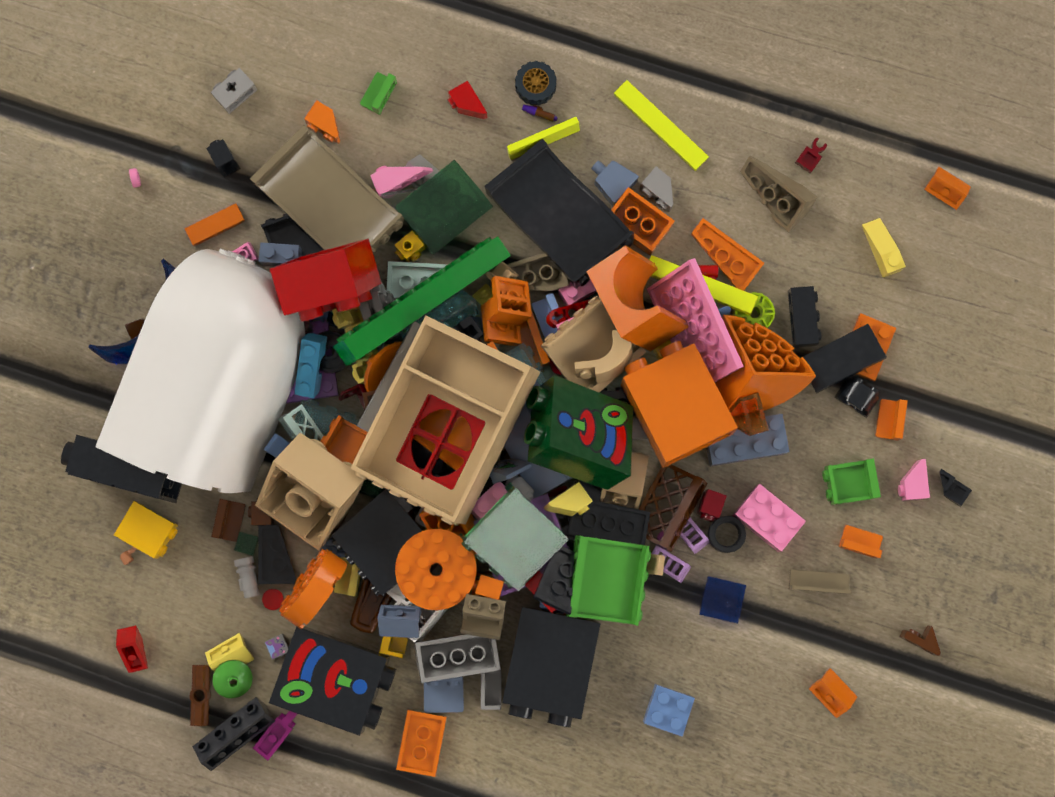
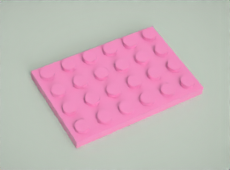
[647,258,744,382]

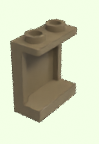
[460,594,506,640]

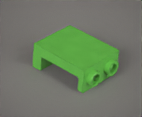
[822,458,881,505]

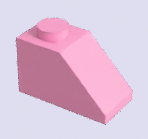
[558,279,597,306]
[898,459,930,501]

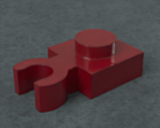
[795,138,827,174]

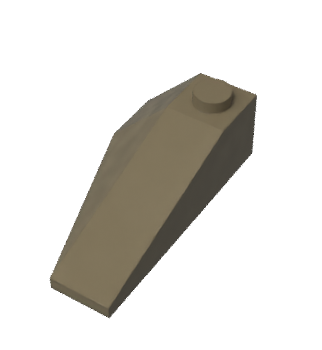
[740,156,817,232]
[490,253,570,291]

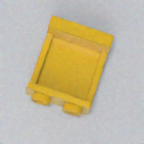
[114,501,178,559]

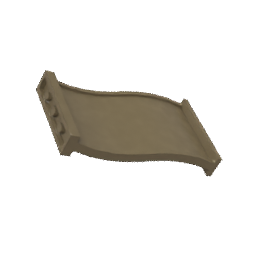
[250,125,405,255]

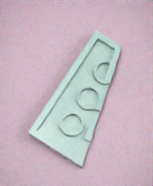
[387,261,447,298]

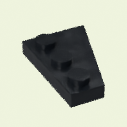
[258,525,296,585]
[533,544,575,615]

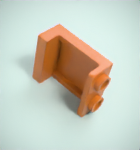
[320,415,368,464]

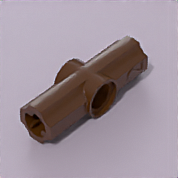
[190,665,211,726]

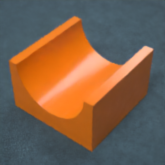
[586,245,689,352]

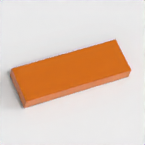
[184,203,245,246]

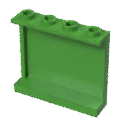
[564,535,651,626]

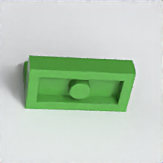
[360,72,397,115]

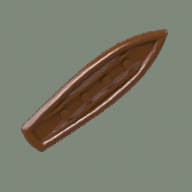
[350,510,415,633]

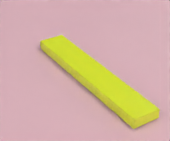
[614,80,709,171]
[649,255,758,315]

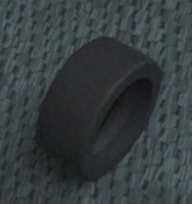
[708,516,746,553]

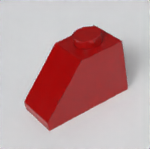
[447,80,487,119]
[116,625,148,673]

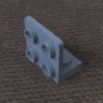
[424,677,464,713]

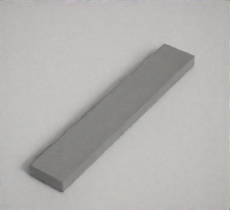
[357,321,421,432]

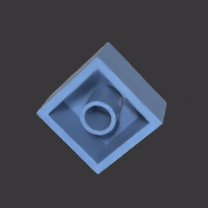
[643,684,695,737]

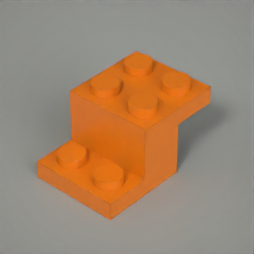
[481,276,532,346]

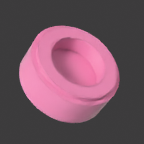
[129,168,141,188]

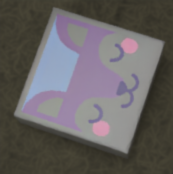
[264,634,289,660]

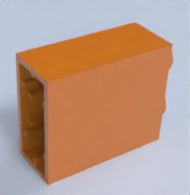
[621,341,738,468]

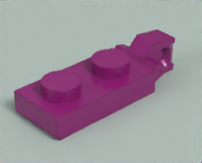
[253,711,297,761]

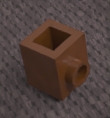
[248,498,274,526]

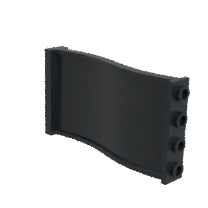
[484,139,634,289]

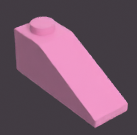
[370,166,433,197]

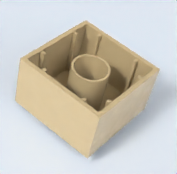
[255,432,365,551]

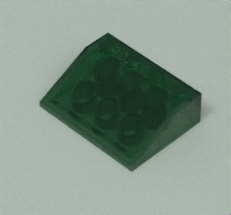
[395,160,493,255]

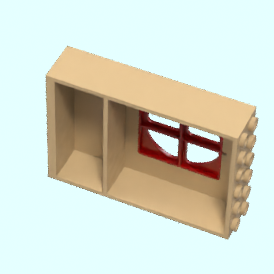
[351,316,540,526]

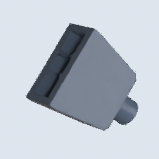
[591,160,639,207]

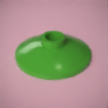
[212,660,253,698]

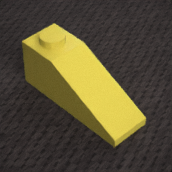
[862,218,906,278]

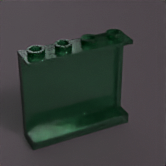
[459,483,569,591]

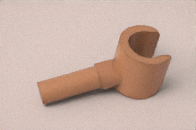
[120,547,137,565]

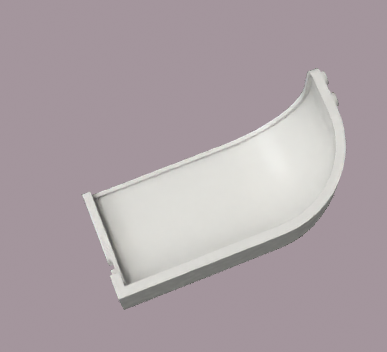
[96,248,305,493]

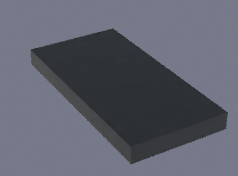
[803,324,887,394]
[566,500,650,545]

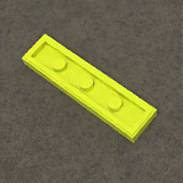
[507,117,580,160]

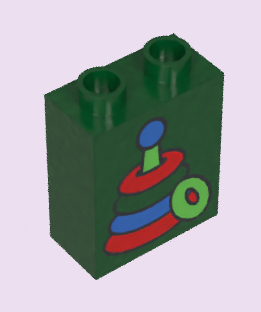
[524,375,633,490]

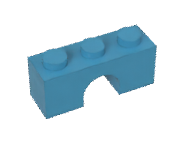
[295,333,327,398]

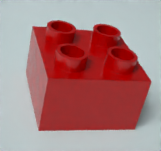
[270,238,382,322]

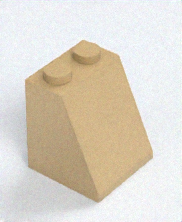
[600,452,649,509]

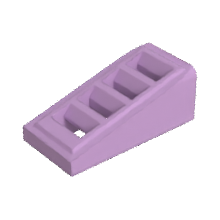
[680,518,709,554]
[651,545,691,583]

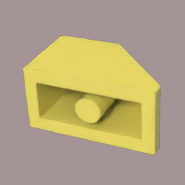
[543,482,593,516]

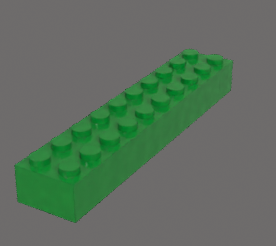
[333,236,511,366]

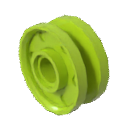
[732,292,775,328]

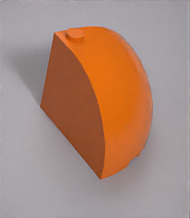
[715,315,816,415]

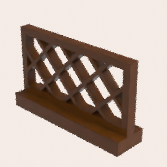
[639,464,708,552]

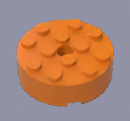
[395,529,477,610]
[279,549,347,629]

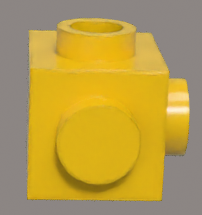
[395,231,425,262]

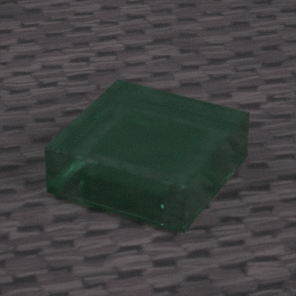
[234,532,258,556]

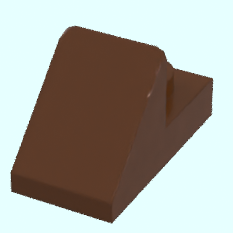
[899,625,941,656]

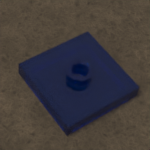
[699,576,746,624]

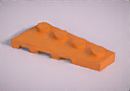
[691,218,764,291]

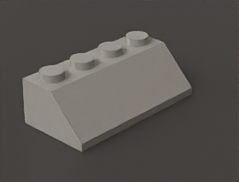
[414,634,501,683]

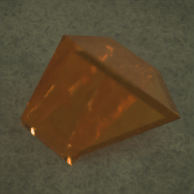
[729,392,768,436]

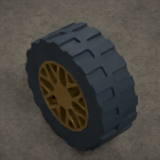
[515,61,557,105]

